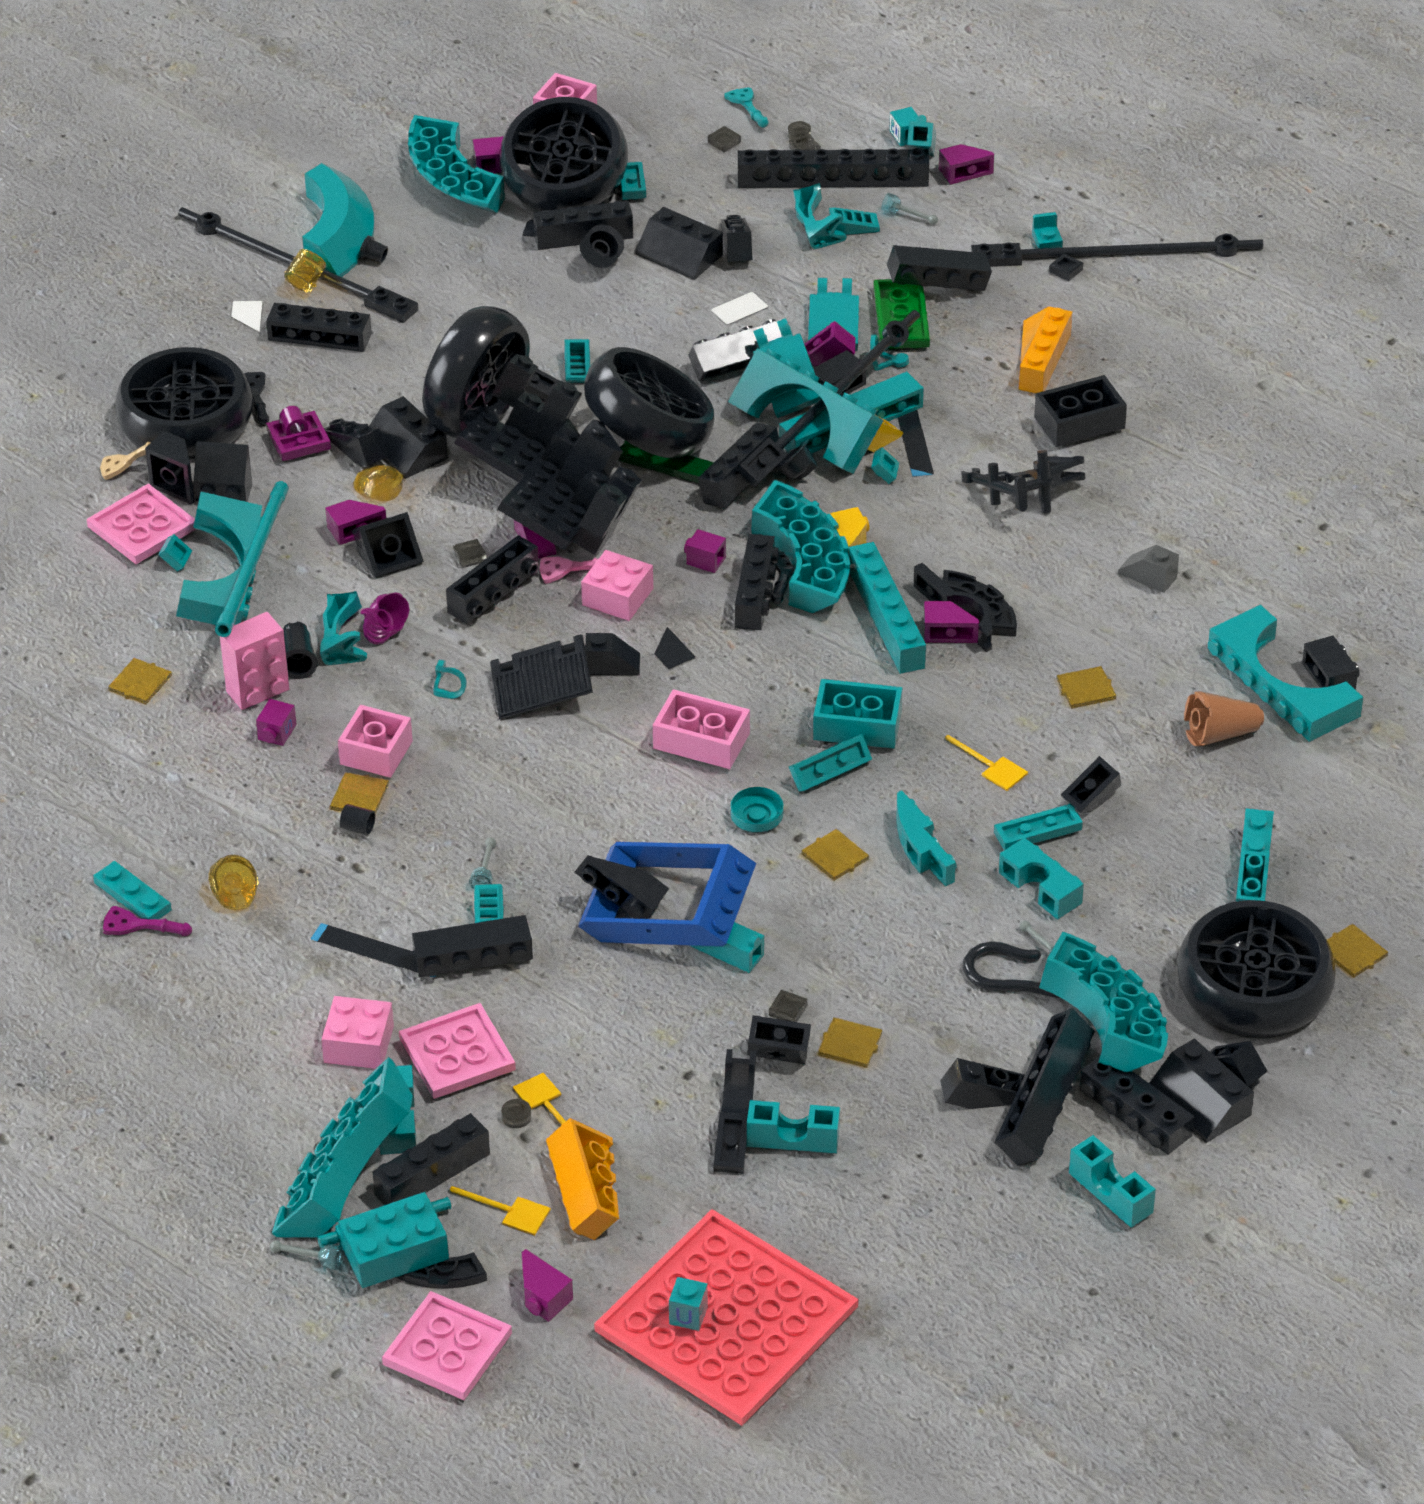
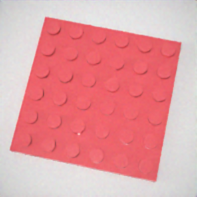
[594,1209,858,1426]

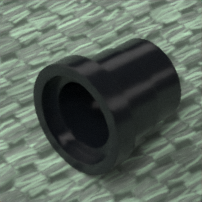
[359,236,388,263]

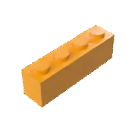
[1019,306,1073,393]
[546,1118,619,1240]

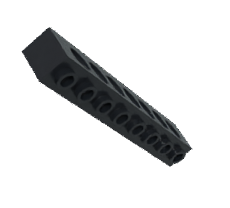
[738,148,929,188]

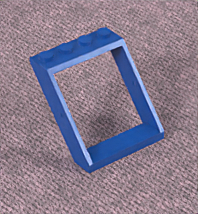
[578,842,756,947]

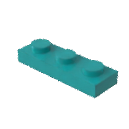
[788,734,872,792]
[994,804,1083,850]
[93,860,172,919]

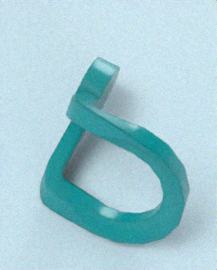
[870,334,909,371]
[433,659,467,699]

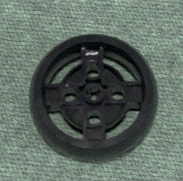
[499,97,628,211]
[422,306,530,438]
[115,347,253,459]
[584,347,715,459]
[1177,900,1336,1038]

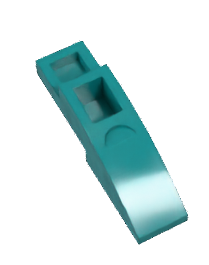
[896,790,957,887]
[1236,808,1274,901]

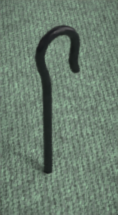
[963,941,1162,1014]

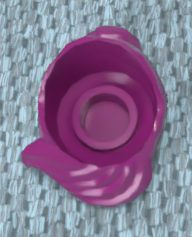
[360,592,410,645]

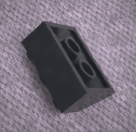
[635,207,723,280]
[369,396,448,479]
[1149,1038,1254,1143]

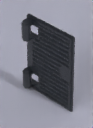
[490,634,593,720]

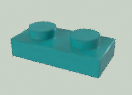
[620,162,647,200]

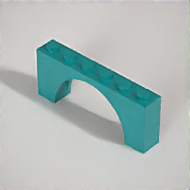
[728,348,883,474]
[176,492,263,625]
[1208,604,1363,742]

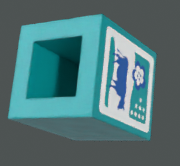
[889,106,918,147]

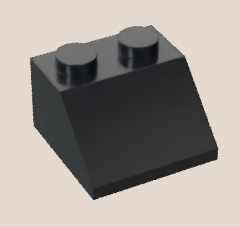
[145,431,195,505]
[193,441,252,502]
[352,512,424,578]

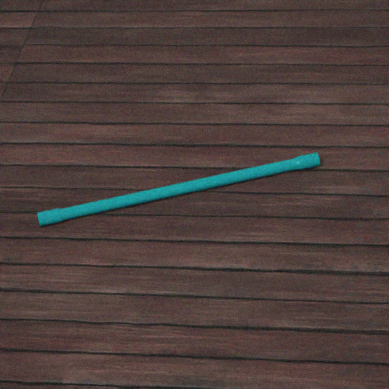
[215,481,289,637]

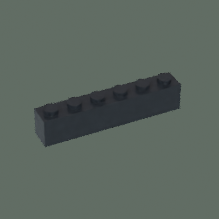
[994,1008,1095,1166]

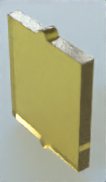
[108,658,172,704]
[1056,666,1117,709]
[330,773,389,814]
[801,829,869,881]
[1327,924,1388,978]
[818,1017,882,1068]

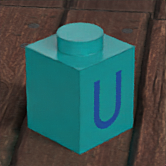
[669,1277,708,1331]

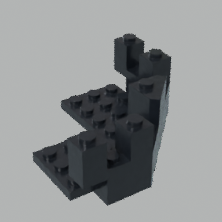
[454,354,642,555]

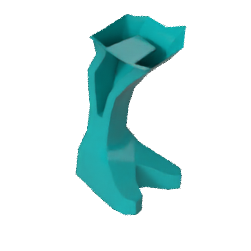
[793,183,847,250]
[320,591,367,666]

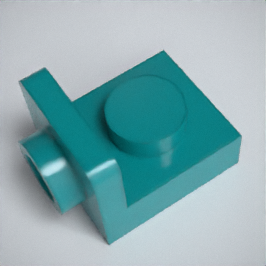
[1032,212,1063,249]

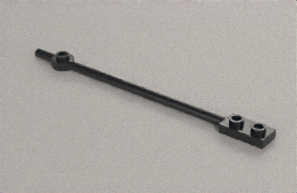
[178,207,418,323]
[971,233,1263,267]
[736,310,920,488]

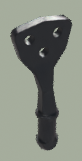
[244,372,269,426]
[771,552,795,605]

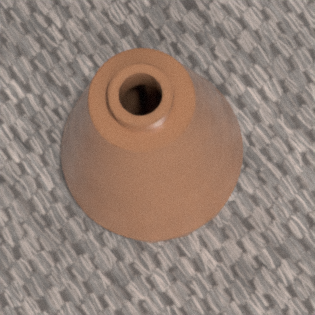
[1184,691,1264,746]

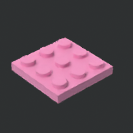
[87,484,196,564]
[399,1003,516,1099]
[382,1291,512,1400]

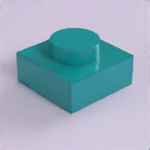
[871,447,899,484]
[158,534,193,572]

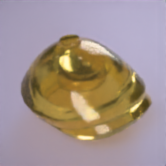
[353,465,403,501]
[208,855,258,910]

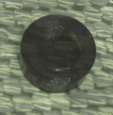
[788,121,811,142]
[501,1099,532,1128]

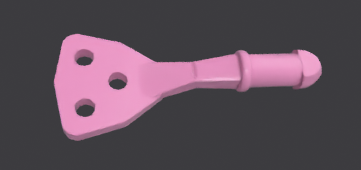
[539,557,599,584]

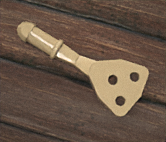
[100,442,151,480]

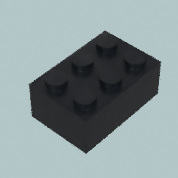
[1034,375,1127,447]

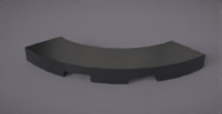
[942,570,1017,637]
[396,1252,487,1289]

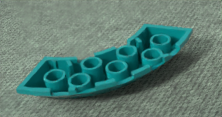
[408,115,505,213]
[302,163,375,277]
[751,480,850,613]
[1039,931,1168,1072]
[272,1057,413,1237]

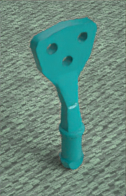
[724,87,769,128]

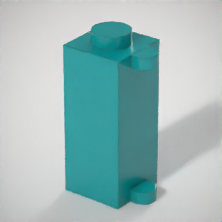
[907,115,936,156]
[690,922,764,973]

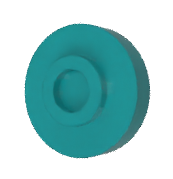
[730,787,784,832]

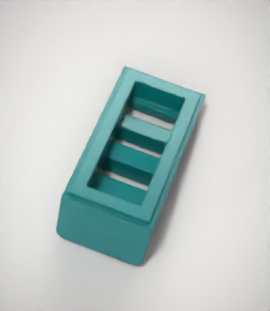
[829,208,880,235]
[564,339,590,383]
[474,884,504,923]

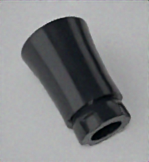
[283,621,318,679]

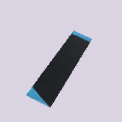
[898,410,934,476]
[311,923,437,978]

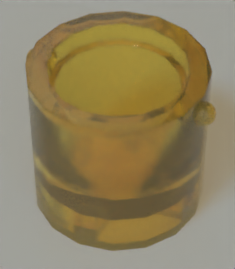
[284,249,326,292]

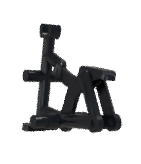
[961,450,1086,513]

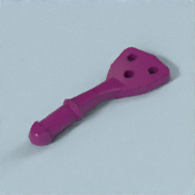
[103,906,192,937]

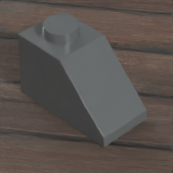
[1118,545,1179,593]

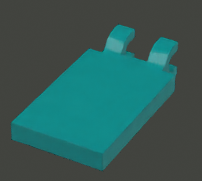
[808,278,859,351]
[753,318,821,419]

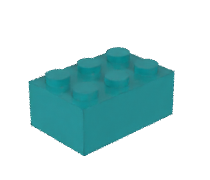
[813,679,903,749]
[338,1192,449,1289]

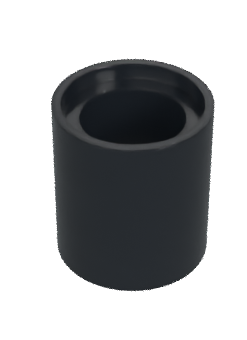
[340,804,376,835]

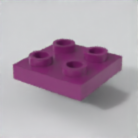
[266,406,331,461]

